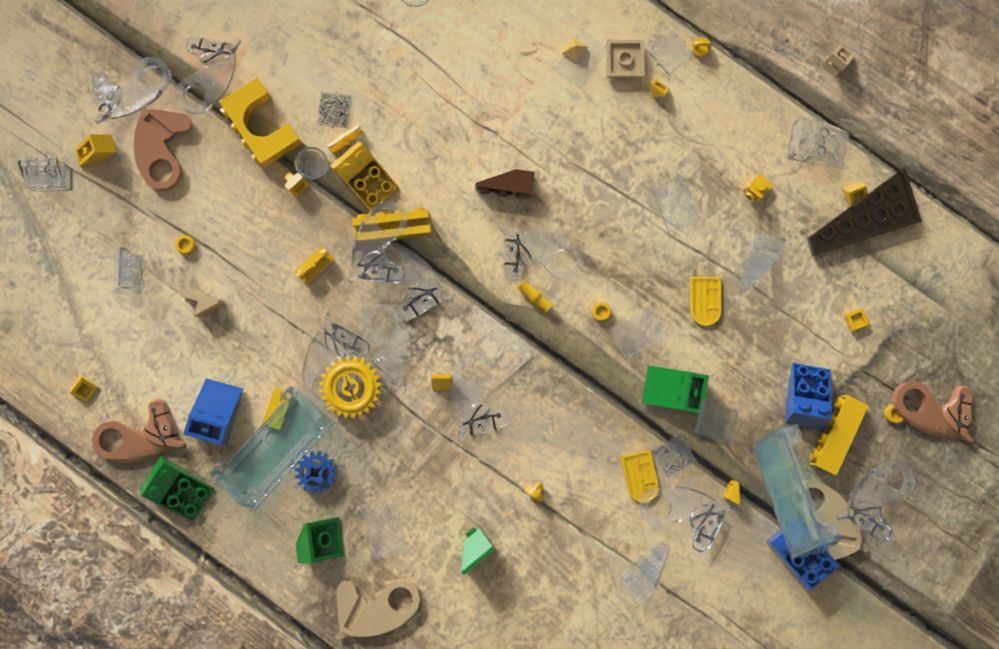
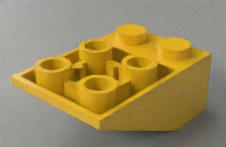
[330,141,399,211]

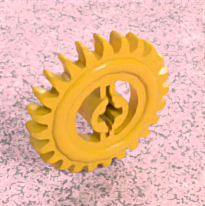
[319,356,383,420]

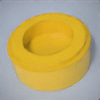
[175,235,196,255]
[592,302,611,322]
[884,405,904,424]

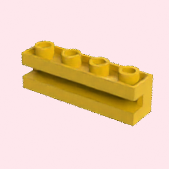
[352,207,432,244]
[810,395,869,476]

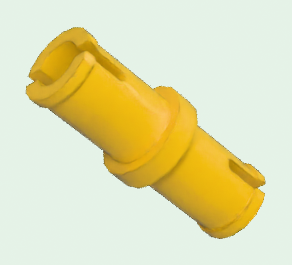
[326,123,365,154]
[517,280,553,314]

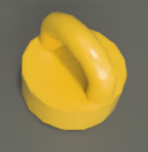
[691,37,712,57]
[525,482,544,503]

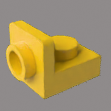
[743,173,773,203]

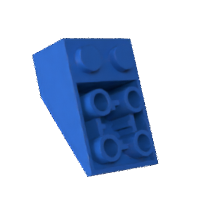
[786,363,832,430]
[183,378,244,445]
[766,518,840,591]

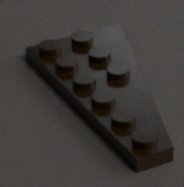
[807,168,922,256]

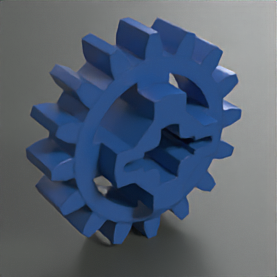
[294,451,338,494]

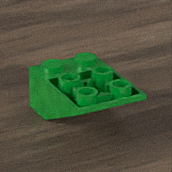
[641,365,709,414]
[139,456,215,522]

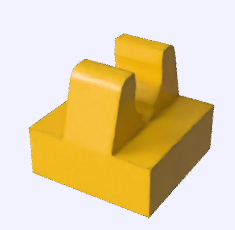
[284,172,310,198]

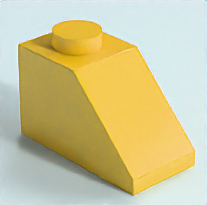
[75,134,117,167]

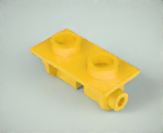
[294,246,335,285]

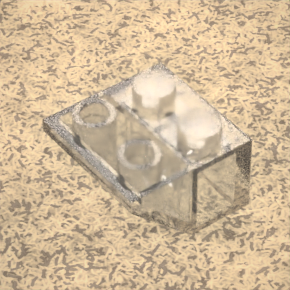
[18,157,73,192]

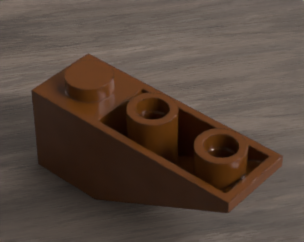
[475,169,535,200]

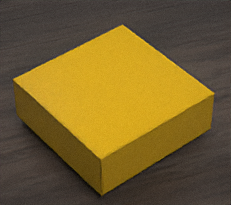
[843,307,870,332]

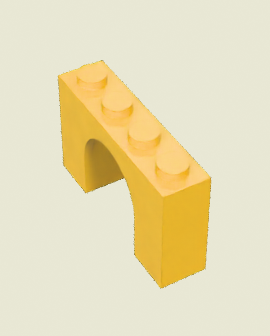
[220,77,302,168]

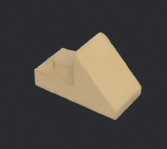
[822,44,854,77]
[180,289,224,318]

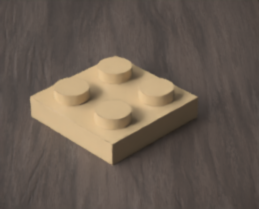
[606,40,645,79]

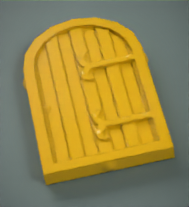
[690,276,722,326]
[620,450,659,503]

